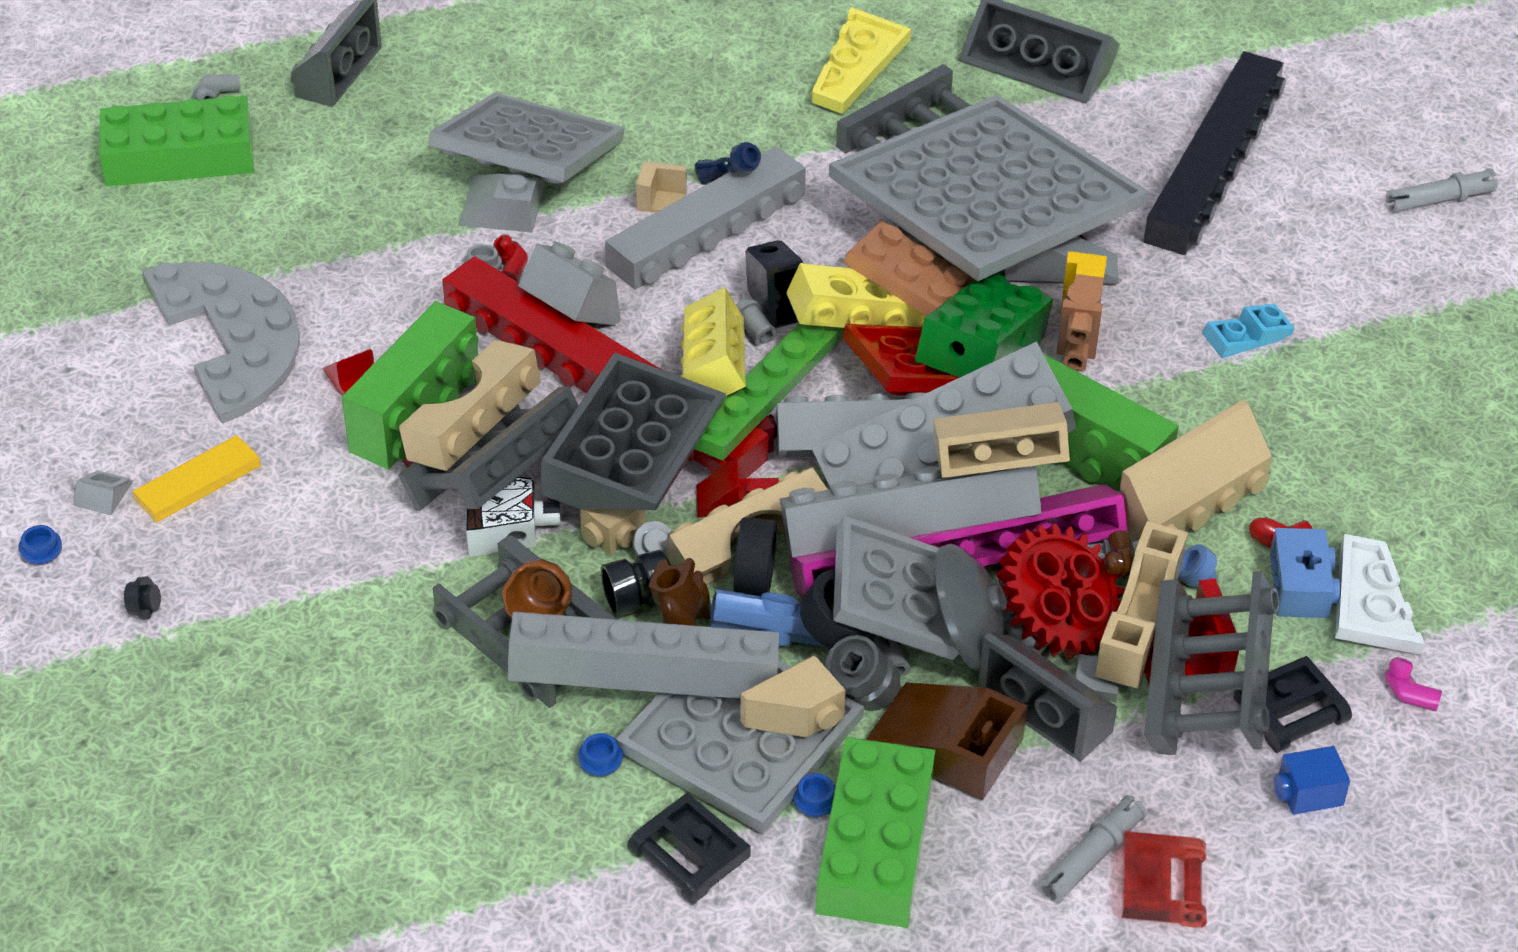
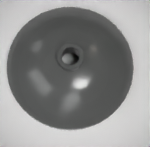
[935,544,1007,672]

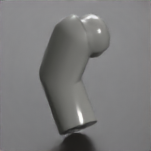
[192,74,240,100]

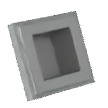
[74,470,133,515]

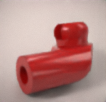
[493,234,528,282]
[1249,517,1313,548]

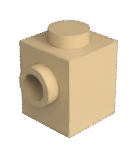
[580,509,646,555]

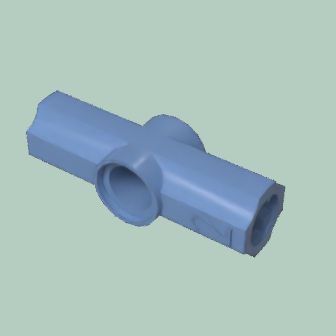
[709,589,834,647]

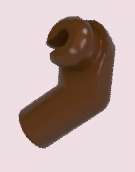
[1104,530,1135,576]

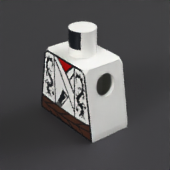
[466,477,561,556]

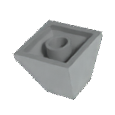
[459,173,546,233]

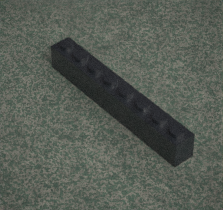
[1143,51,1286,256]

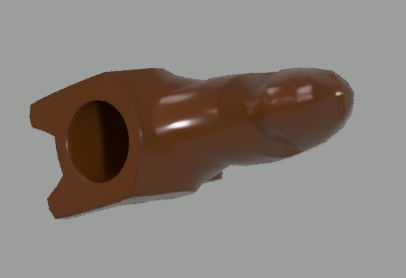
[648,558,711,626]

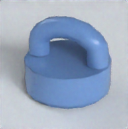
[1178,544,1217,588]

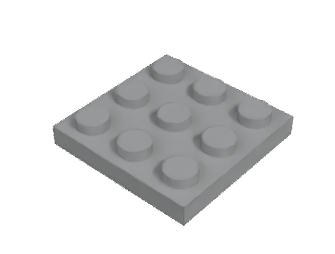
[833,515,959,660]

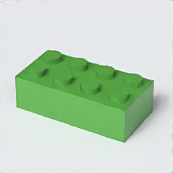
[99,96,254,186]
[342,301,479,470]
[1043,354,1179,492]
[815,737,935,928]

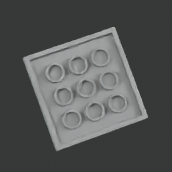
[429,92,625,184]
[616,660,864,834]

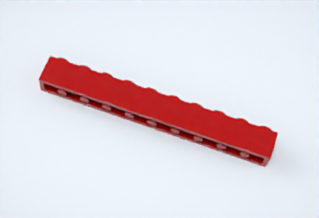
[442,256,769,478]

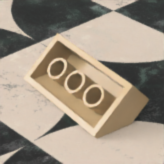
[1119,400,1272,541]

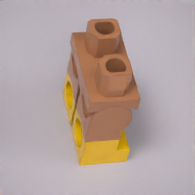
[1056,251,1107,371]

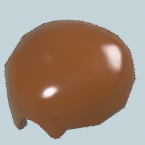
[502,559,573,619]

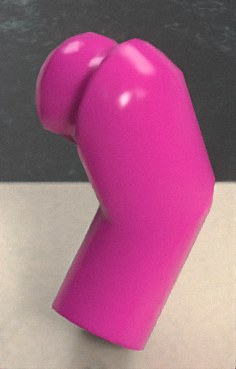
[1385,657,1442,711]

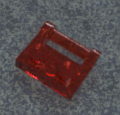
[1122,831,1207,928]

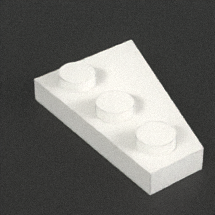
[1335,534,1425,655]

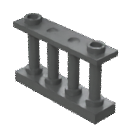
[836,64,971,154]
[398,386,579,510]
[433,535,617,708]
[1144,571,1279,755]

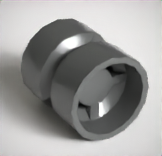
[826,635,901,711]

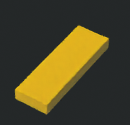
[132,435,261,523]

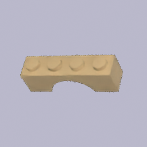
[399,339,541,471]
[666,467,828,585]
[1095,521,1188,689]

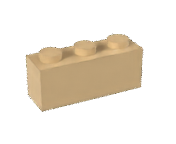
[933,402,1070,478]

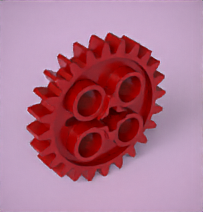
[996,524,1125,660]

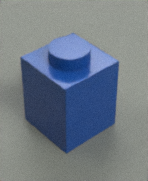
[1274,746,1351,815]

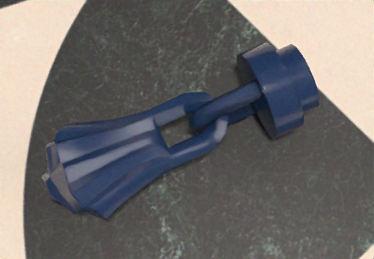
[695,142,761,185]

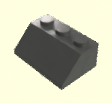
[291,0,382,107]
[978,632,1117,762]

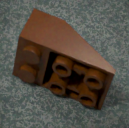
[866,682,1028,800]

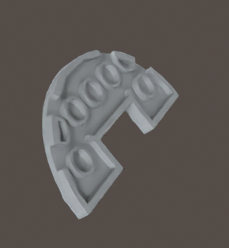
[142,262,300,424]

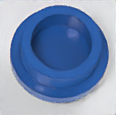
[19,525,62,564]
[578,733,623,776]
[793,773,836,817]

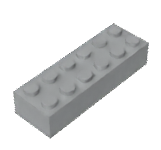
[811,342,1076,489]

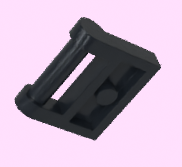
[1233,655,1352,753]
[627,792,751,905]

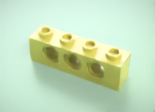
[786,263,926,328]
[680,287,746,396]

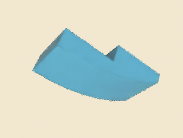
[1202,304,1295,358]

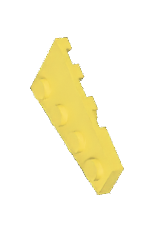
[812,7,911,114]

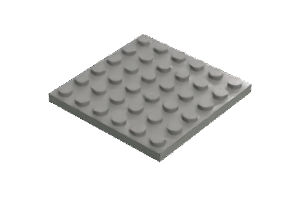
[829,95,1149,281]

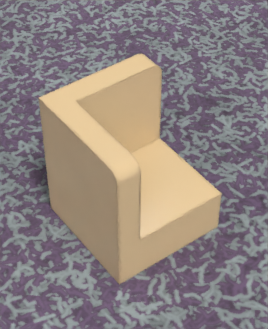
[636,161,687,213]

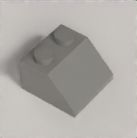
[518,242,621,325]

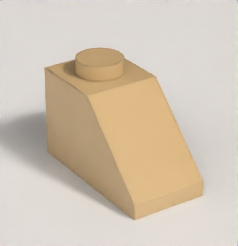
[740,655,845,737]

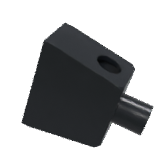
[745,240,803,328]

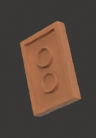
[843,220,975,316]

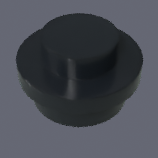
[124,576,161,619]

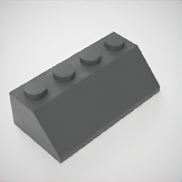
[959,0,1120,104]

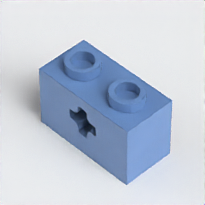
[1270,528,1340,618]

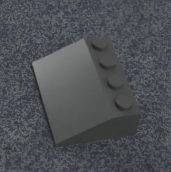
[541,353,726,510]

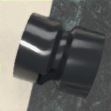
[601,549,666,617]

